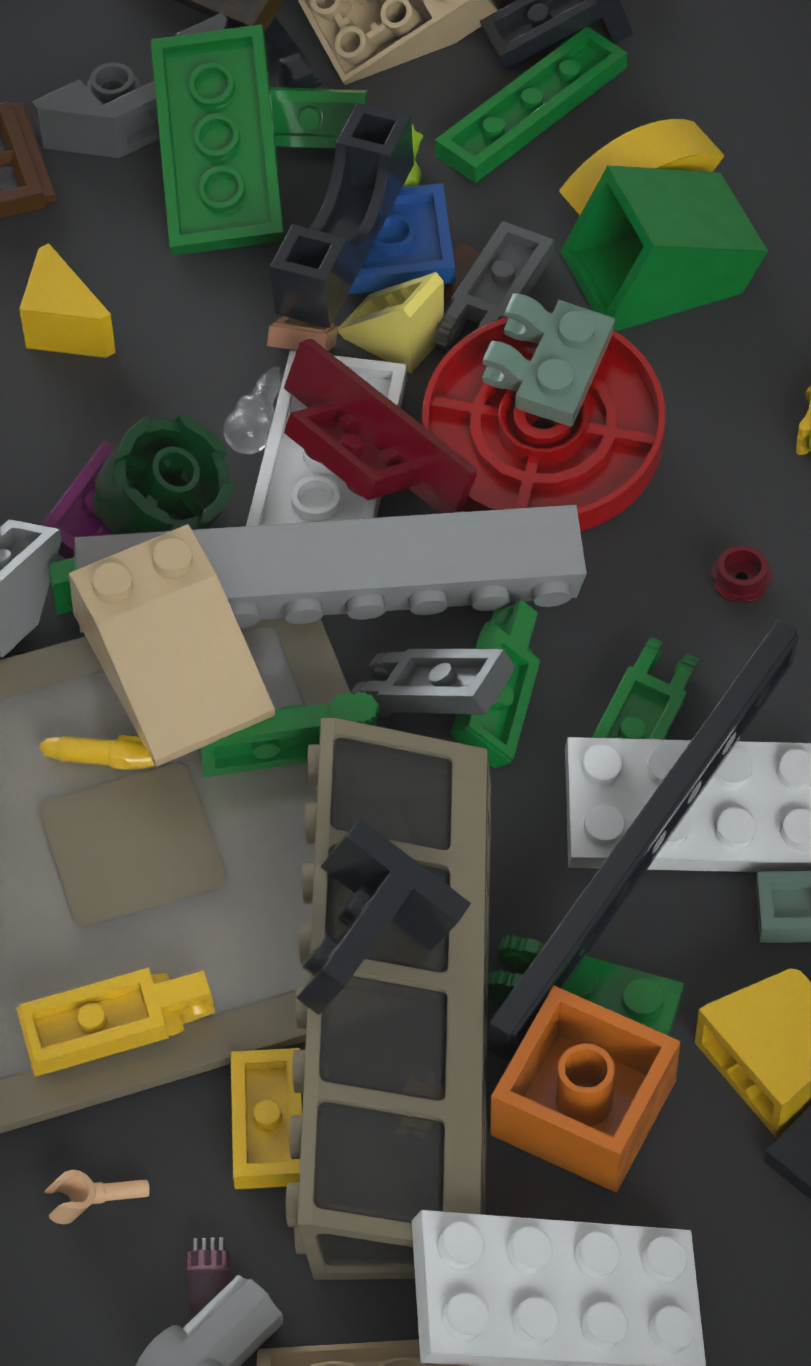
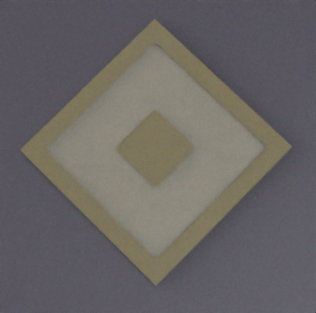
[0,618,449,1134]

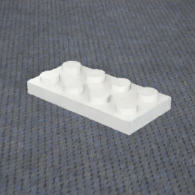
[246,350,407,526]
[565,737,811,872]
[411,1210,706,1366]

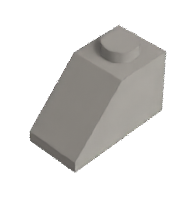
[0,519,62,657]

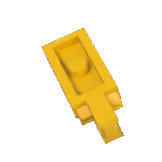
[16,967,215,1077]

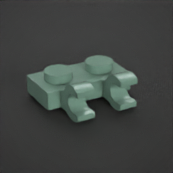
[482,293,615,427]

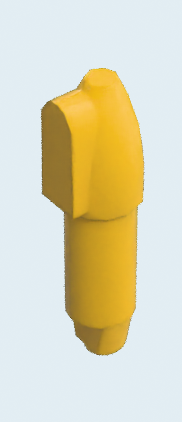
[39,735,155,770]

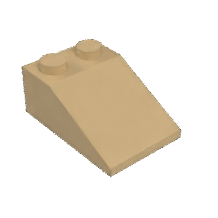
[69,524,275,767]

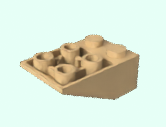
[298,0,498,85]

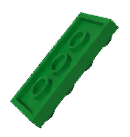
[150,24,285,256]

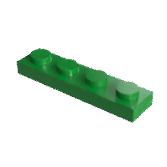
[435,26,627,183]

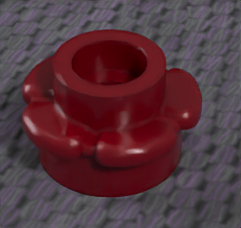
[711,545,772,603]

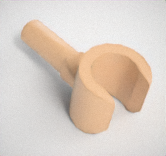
[45,1170,149,1225]

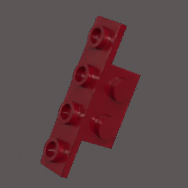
[284,339,477,514]

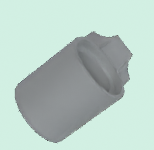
[136,1275,283,1366]

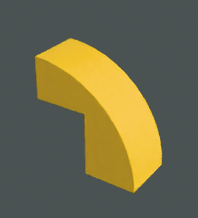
[559,119,725,215]

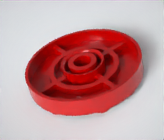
[422,312,665,532]

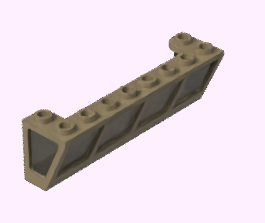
[286,718,492,1280]

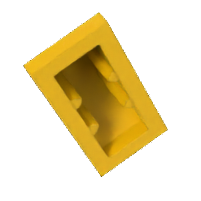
[19,243,116,358]

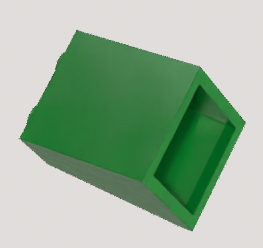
[560,165,768,331]

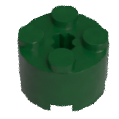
[92,415,234,535]

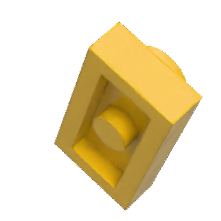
[231,1048,303,1189]

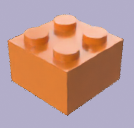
[490,985,681,1193]

